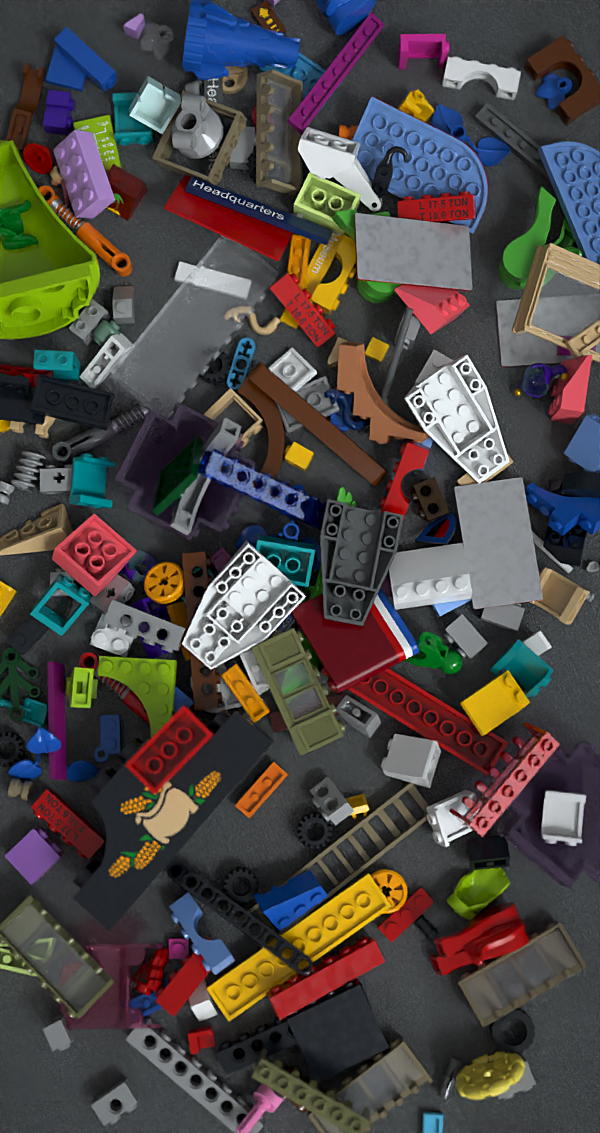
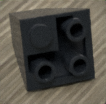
[543,524,587,567]

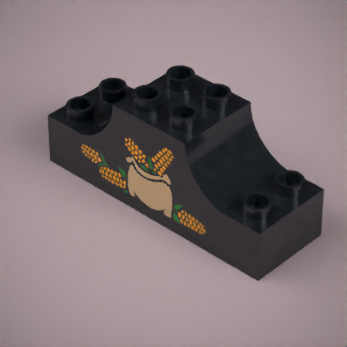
[73,710,273,931]

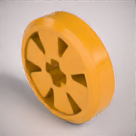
[144,562,185,604]
[371,869,407,914]

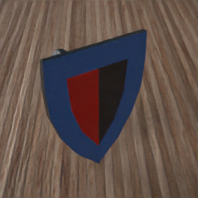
[415,513,456,546]

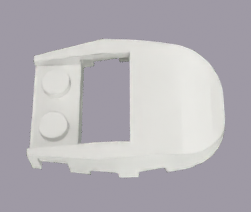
[191,644,270,713]

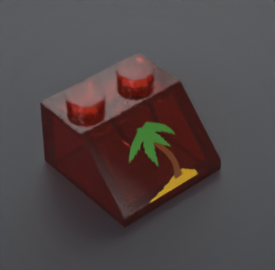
[106,164,147,221]

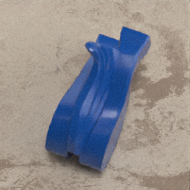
[316,0,377,36]

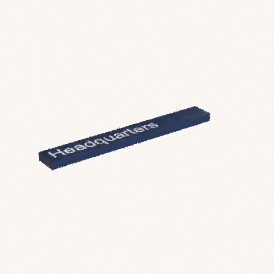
[185,177,333,245]

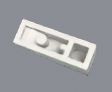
[80,333,134,389]

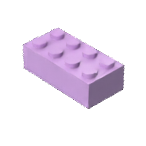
[53,130,115,219]

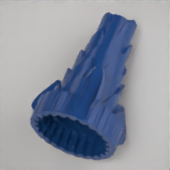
[182,0,300,80]

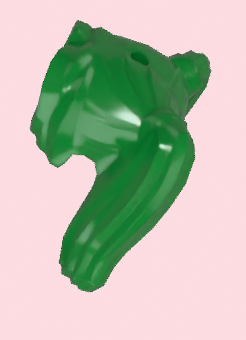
[0,200,38,250]

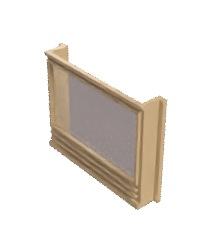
[511,243,600,363]

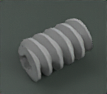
[11,451,46,494]

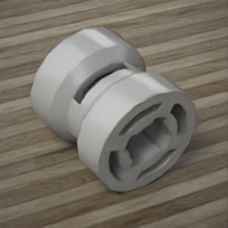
[0,481,15,505]

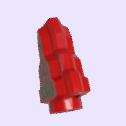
[132,947,169,996]

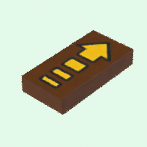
[251,1,286,34]

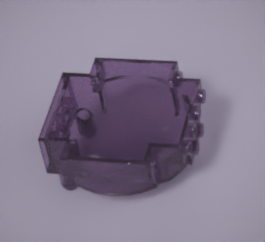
[114,403,257,541]
[500,741,600,888]

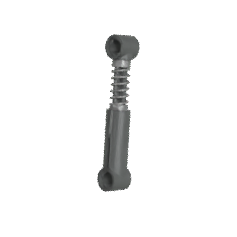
[52,393,167,464]

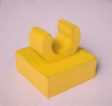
[346,794,369,819]

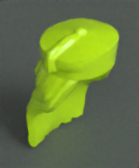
[446,868,510,920]

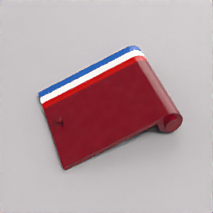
[291,587,419,694]

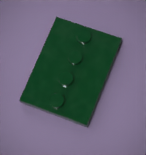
[152,435,203,516]

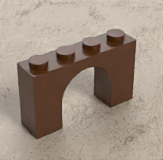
[524,35,600,126]

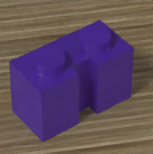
[43,90,75,135]

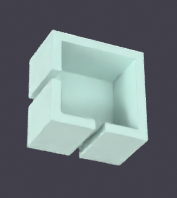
[129,76,181,134]

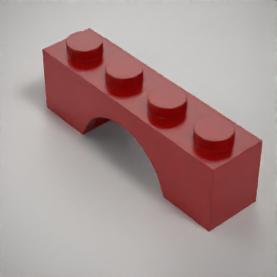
[379,440,430,519]

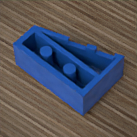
[254,870,328,931]

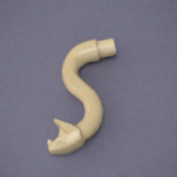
[224,306,281,335]

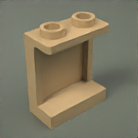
[530,567,590,625]

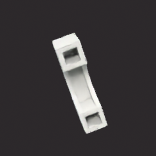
[442,57,521,100]

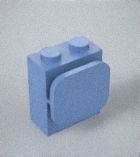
[564,414,600,473]

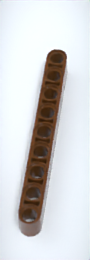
[247,361,388,487]

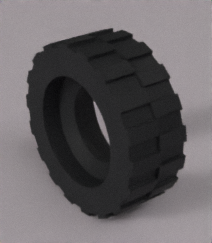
[489,1008,535,1054]

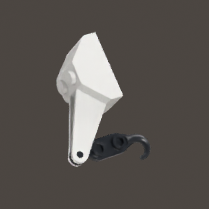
[298,127,408,212]

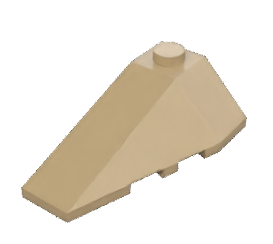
[0,504,73,555]

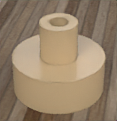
[50,166,65,186]

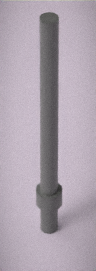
[379,307,414,405]

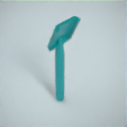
[0,698,48,727]

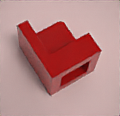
[188,1025,216,1054]

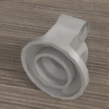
[172,93,223,159]

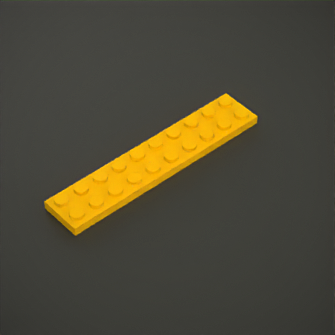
[206,872,392,1021]

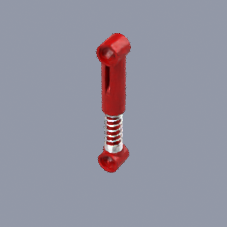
[79,652,150,725]

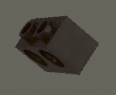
[410,477,449,523]

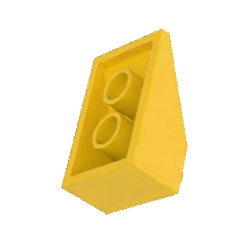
[460,670,530,736]

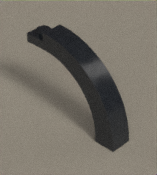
[548,472,600,498]

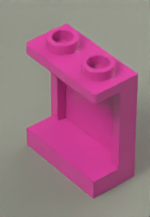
[398,34,449,69]

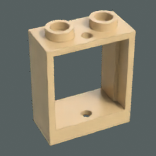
[203,388,263,450]

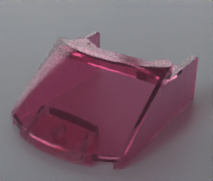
[58,943,162,1029]

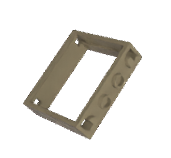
[152,90,247,186]

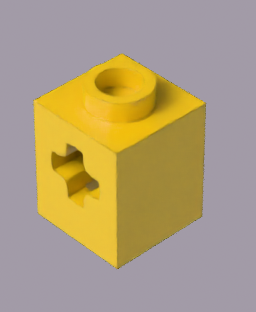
[284,442,314,472]

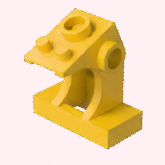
[398,89,434,122]

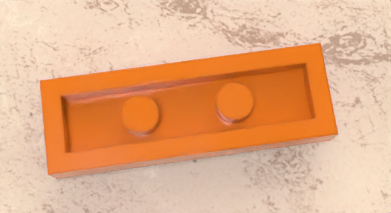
[235,762,288,818]

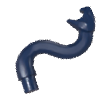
[324,389,368,431]

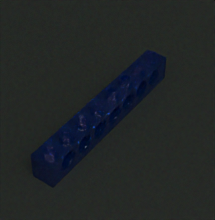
[198,449,327,531]

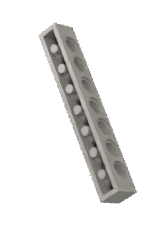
[125,1017,264,1133]

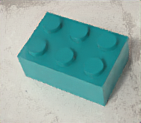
[255,534,315,587]

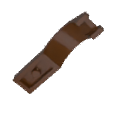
[6,63,44,151]

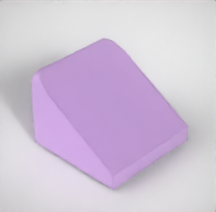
[123,14,146,39]

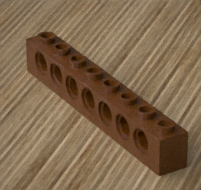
[182,552,222,710]

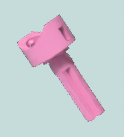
[235,1083,284,1133]

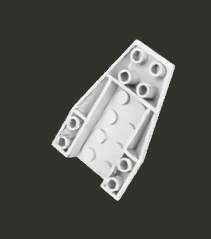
[404,355,510,484]

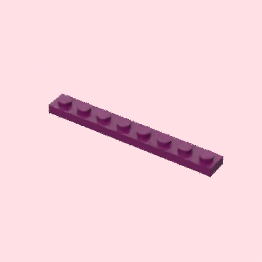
[287,12,385,134]

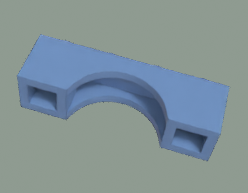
[169,892,235,975]

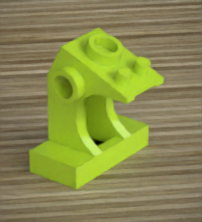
[65,667,98,708]

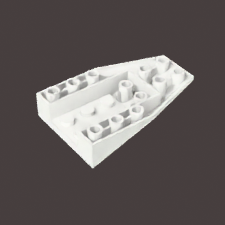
[182,540,306,670]

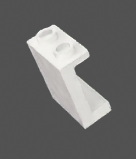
[540,789,586,846]
[426,790,480,847]

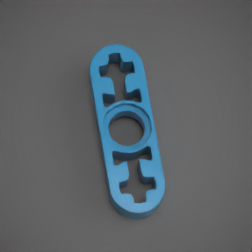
[227,338,255,392]

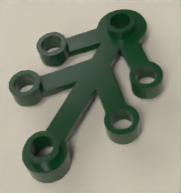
[0,647,41,722]

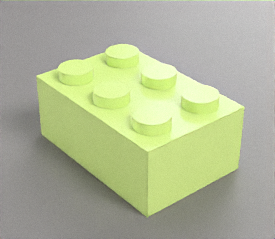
[293,172,361,235]

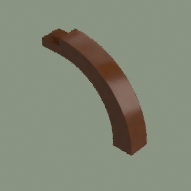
[237,376,285,494]

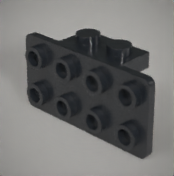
[0,372,46,425]

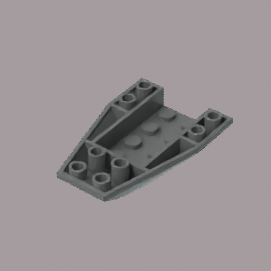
[320,499,404,626]

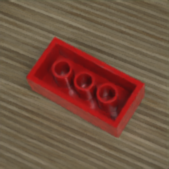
[125,705,214,795]

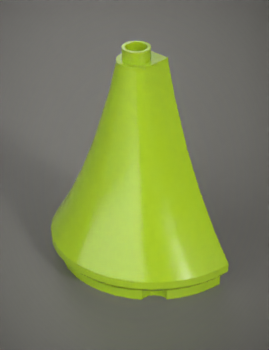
[0,140,100,339]

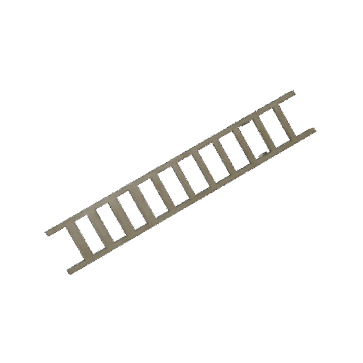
[238,782,429,949]

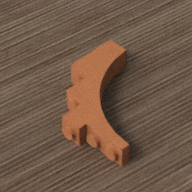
[337,341,430,444]

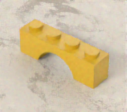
[310,235,357,315]

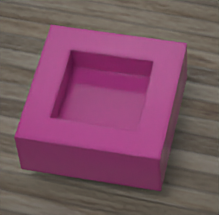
[169,938,189,959]

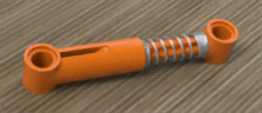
[38,185,133,277]

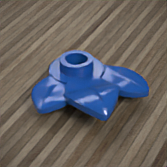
[536,74,573,109]

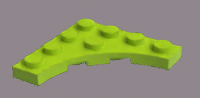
[98,656,177,738]

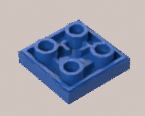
[46,46,87,92]

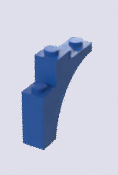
[525,483,600,536]

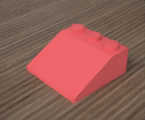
[394,284,470,334]
[52,514,137,597]

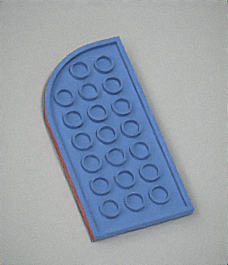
[352,96,488,234]

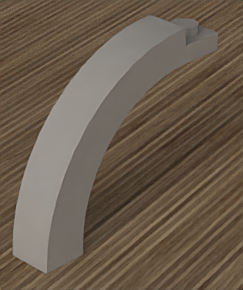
[170,417,241,535]

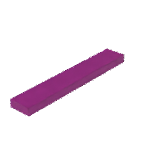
[47,661,67,781]

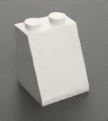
[381,734,441,788]

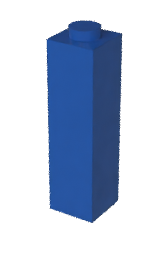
[54,27,117,92]

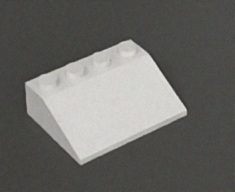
[389,543,472,610]

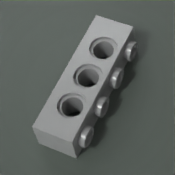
[103,600,187,653]

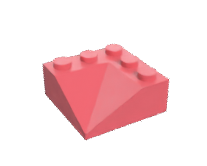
[548,355,592,424]

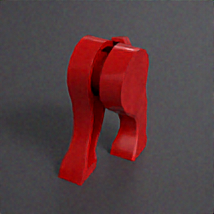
[429,902,530,976]

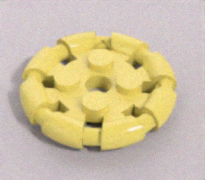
[455,1051,525,1099]

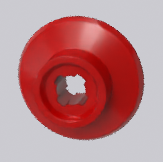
[23,143,53,174]

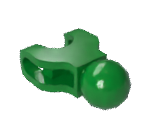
[405,632,462,674]

